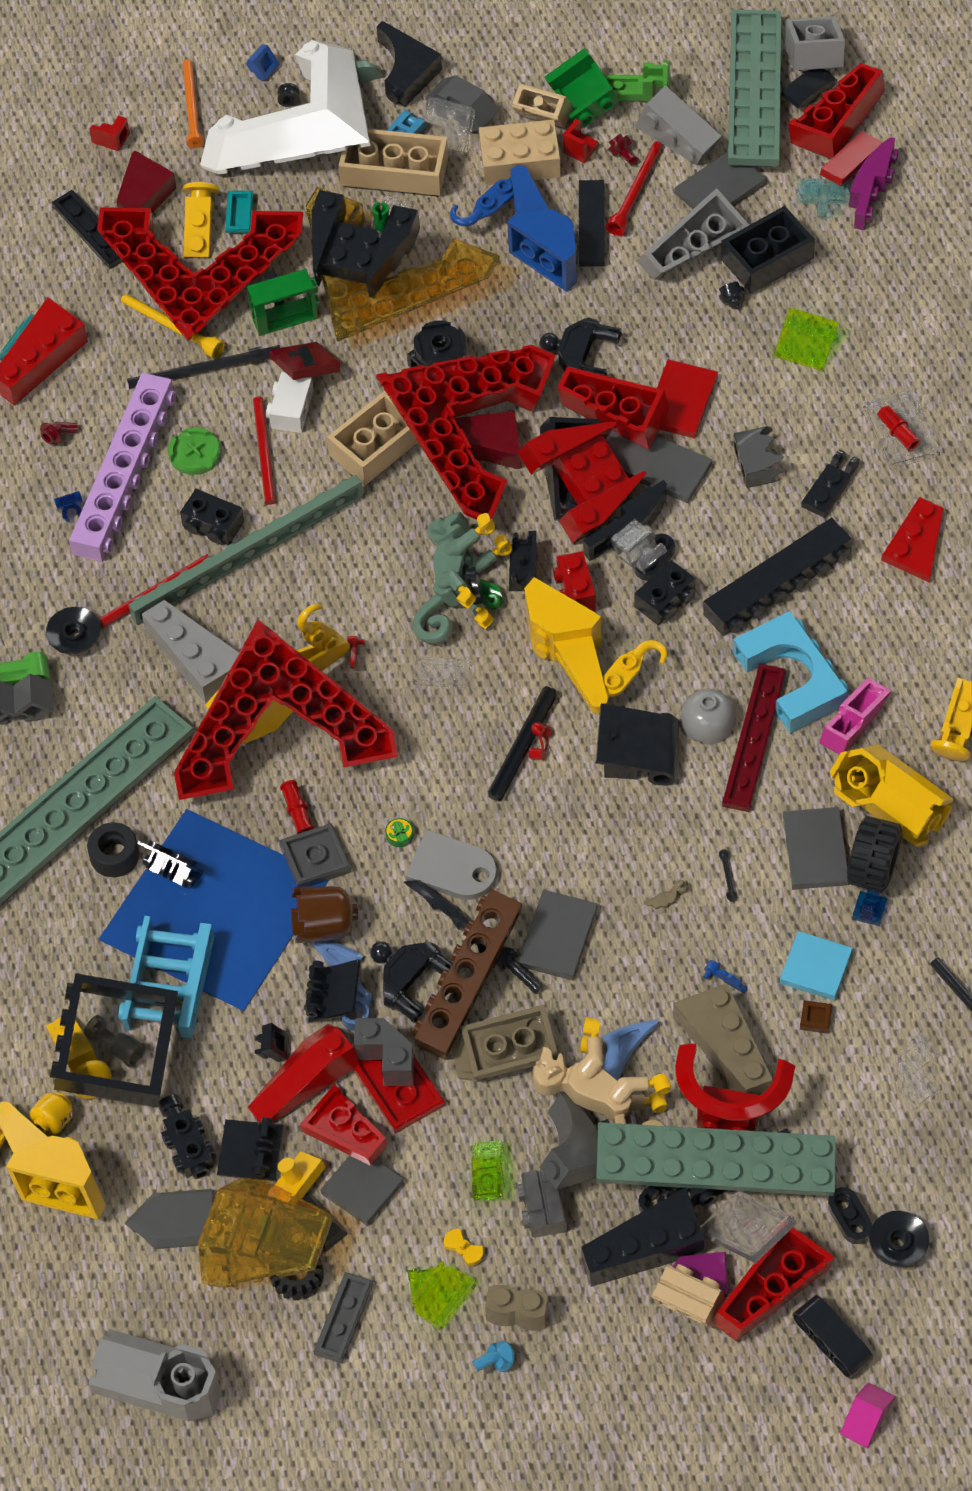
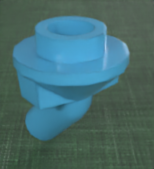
[472,1341,515,1372]

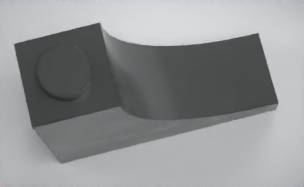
[539,1092,598,1190]

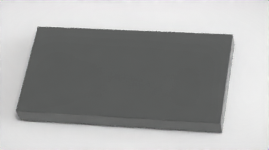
[605,431,712,503]

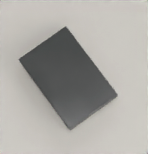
[675,152,766,210]
[783,807,849,890]
[518,889,598,981]

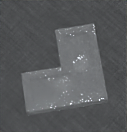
[424,96,476,159]

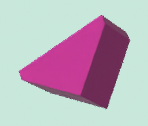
[840,1383,895,1448]

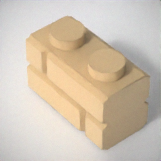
[512,84,573,128]
[652,1264,725,1327]

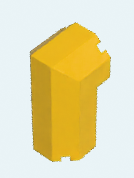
[830,744,953,847]

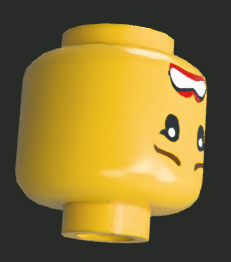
[30,1092,73,1136]

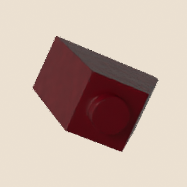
[116,151,177,213]
[454,411,522,469]

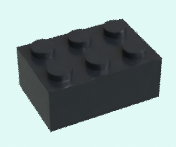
[721,206,815,294]

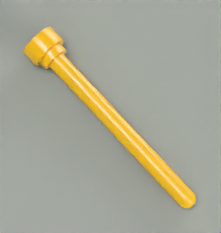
[121,294,225,359]

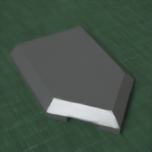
[125,1189,214,1249]

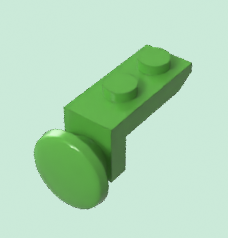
[605,59,671,101]

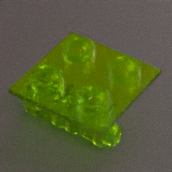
[773,307,839,371]

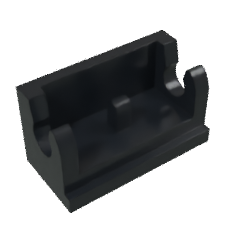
[509,531,537,591]

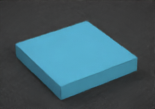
[780,931,852,1001]

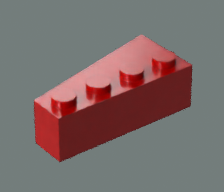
[788,63,885,159]
[0,297,88,406]
[557,367,669,450]
[712,1222,835,1342]

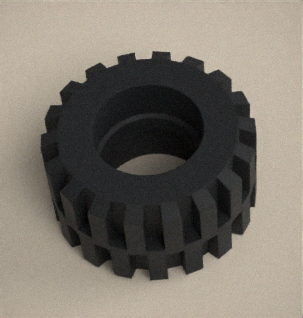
[847,816,902,893]

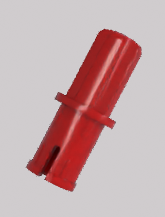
[877,406,921,452]

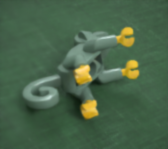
[412,512,512,644]

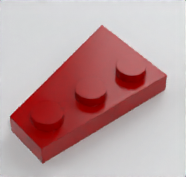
[881,497,943,582]
[300,1084,388,1166]

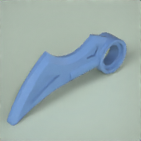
[311,941,372,1031]
[602,1020,659,1081]

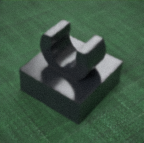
[255,1023,289,1062]

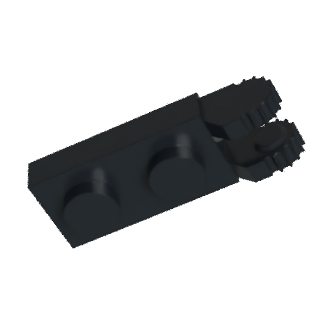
[801,449,860,518]

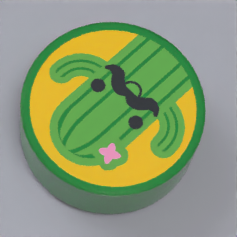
[385,818,414,847]

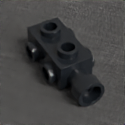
[158,1094,216,1179]

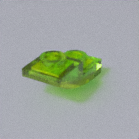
[472,1140,504,1201]

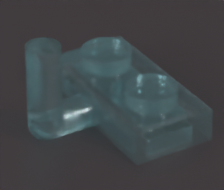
[797,178,849,220]

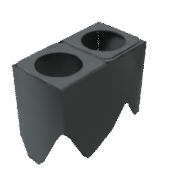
[733,426,786,488]

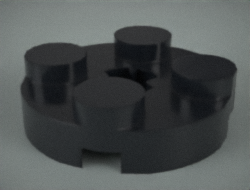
[414,320,466,367]

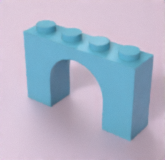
[733,611,849,734]

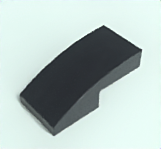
[781,69,837,109]

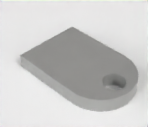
[405,830,496,900]

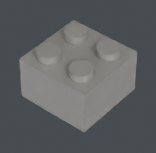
[785,16,845,72]

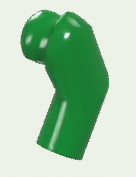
[480,579,504,609]

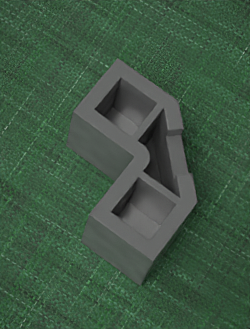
[425,75,499,133]
[0,674,53,725]
[354,1018,414,1086]

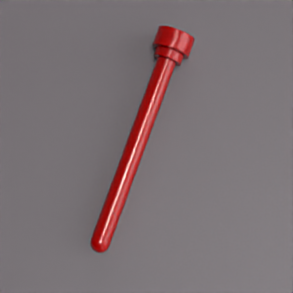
[606,141,662,237]

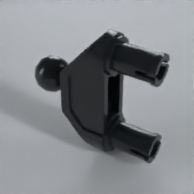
[539,318,622,376]
[370,941,460,1023]

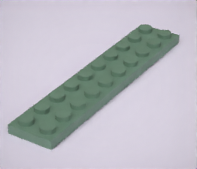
[0,696,194,905]

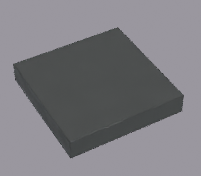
[279,823,351,887]
[320,1155,404,1226]

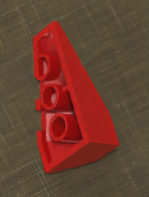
[248,1024,360,1123]

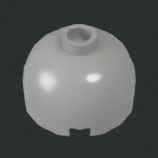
[680,688,736,745]

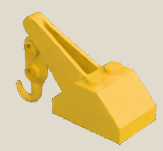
[524,577,668,714]
[205,604,350,744]
[0,1102,106,1220]

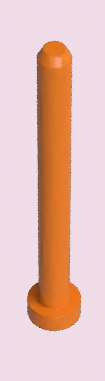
[183,59,204,149]

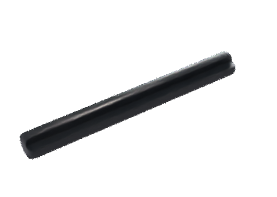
[488,686,557,802]

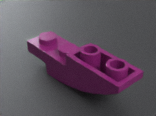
[849,137,899,230]

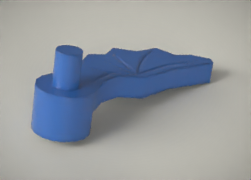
[703,960,747,994]

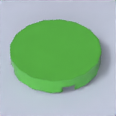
[168,427,221,475]

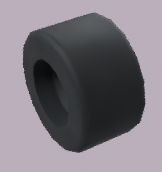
[87,822,140,878]

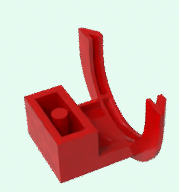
[675,1043,796,1131]

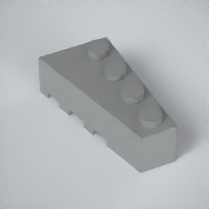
[636,188,749,280]
[142,600,239,704]

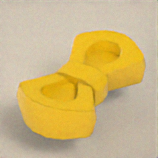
[443,1228,484,1267]

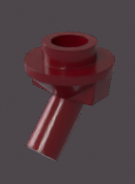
[607,133,638,166]
[40,421,78,445]

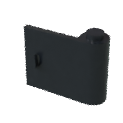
[595,703,679,786]

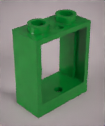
[247,269,321,336]

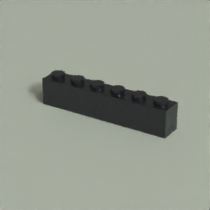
[703,517,852,637]

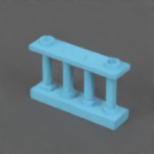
[118,916,215,1039]

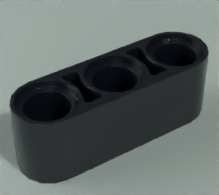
[792,1295,873,1378]

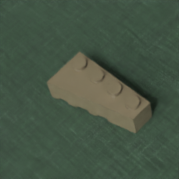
[673,983,773,1095]

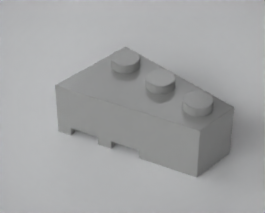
[634,85,721,165]

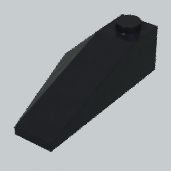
[540,417,600,521]

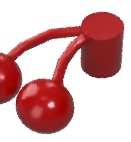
[529,722,552,760]

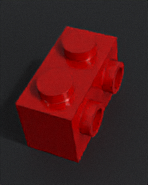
[553,551,596,612]

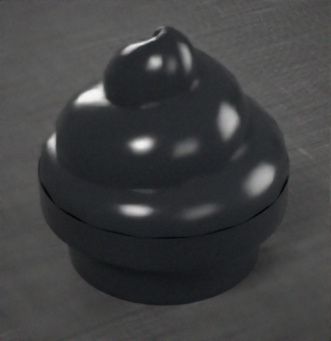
[719,281,745,310]

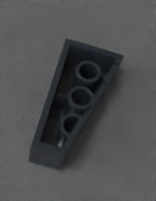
[581,1187,705,1287]

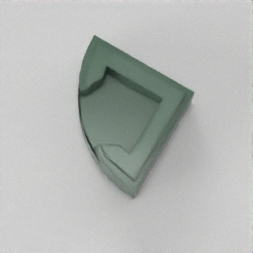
[356,60,384,83]

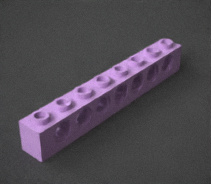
[69,373,176,562]

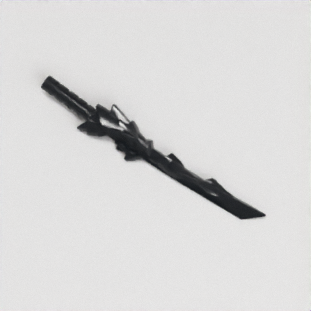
[403,880,542,994]

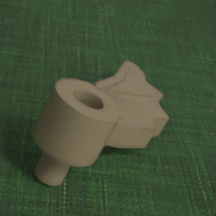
[644,880,688,909]

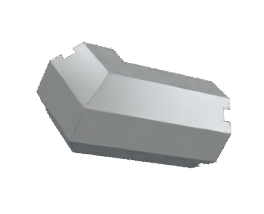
[89,1329,221,1421]

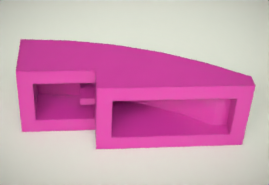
[820,678,891,755]

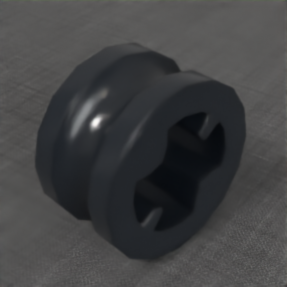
[277,83,300,107]

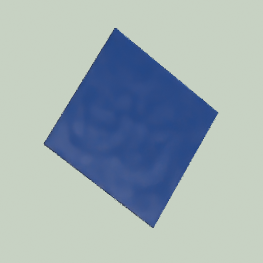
[98,809,329,1011]

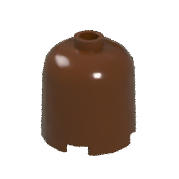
[291,886,358,944]

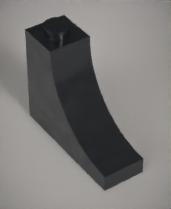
[376,21,442,107]

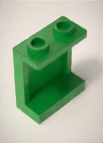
[544,48,621,129]

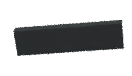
[579,180,605,267]
[51,190,123,269]

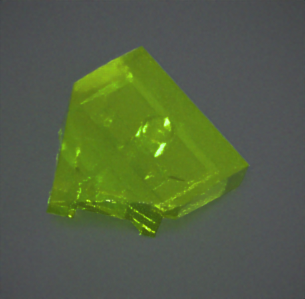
[407,1261,476,1331]

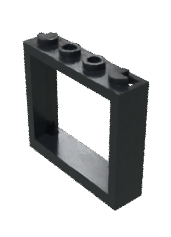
[50,973,178,1108]

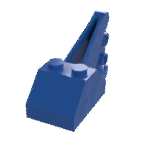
[450,165,577,292]

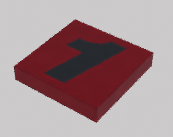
[270,342,340,380]

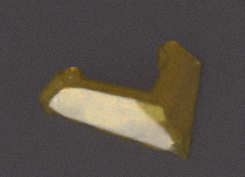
[305,186,500,342]

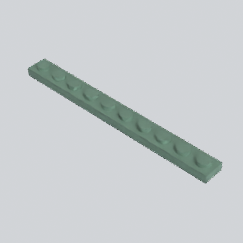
[128,475,364,625]

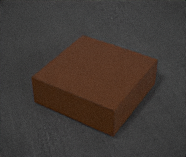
[800,1000,832,1034]

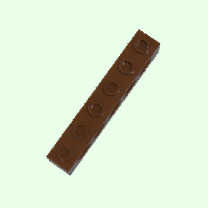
[412,889,522,1060]

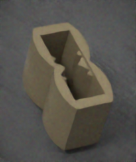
[485,1285,549,1331]

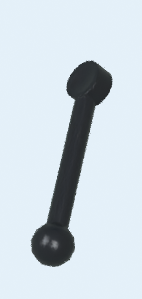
[718,849,738,902]

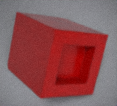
[89,115,130,151]
[563,119,598,164]

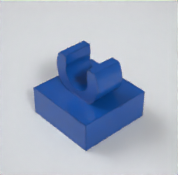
[245,45,280,80]

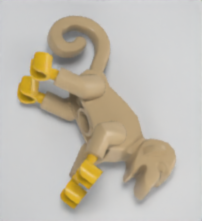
[532,1017,671,1126]

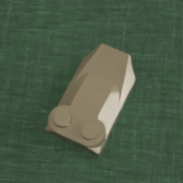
[452,1004,558,1080]

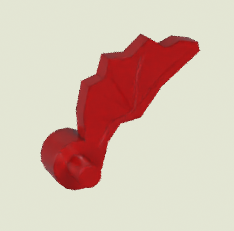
[347,636,365,669]

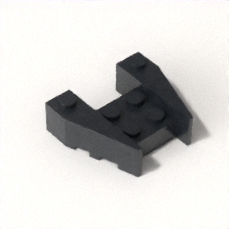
[312,190,420,298]

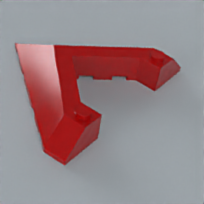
[97,207,304,341]
[376,345,556,520]
[174,619,398,800]

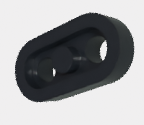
[634,534,675,581]
[828,1187,872,1244]

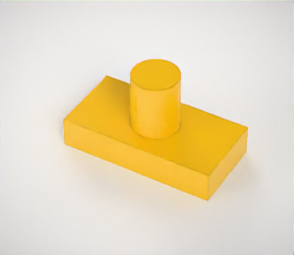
[266,1151,326,1211]

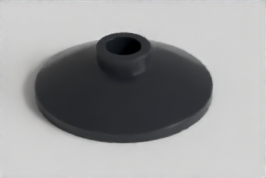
[46,607,100,654]
[869,1211,929,1267]

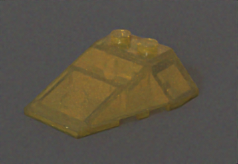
[198,1178,334,1288]

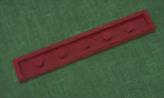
[722,664,786,812]

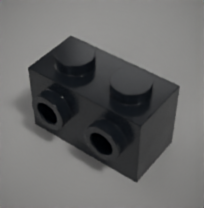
[180,488,244,545]
[634,560,696,626]

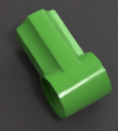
[0,652,50,686]

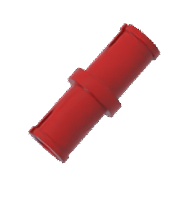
[280,780,314,834]

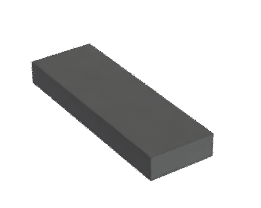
[314,1272,373,1364]

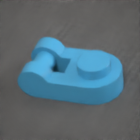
[387,110,428,134]

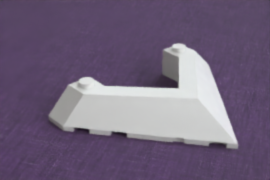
[200,40,371,175]

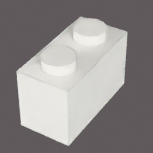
[266,372,314,433]

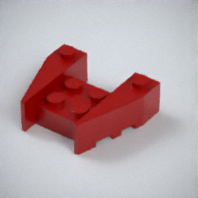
[517,421,647,544]

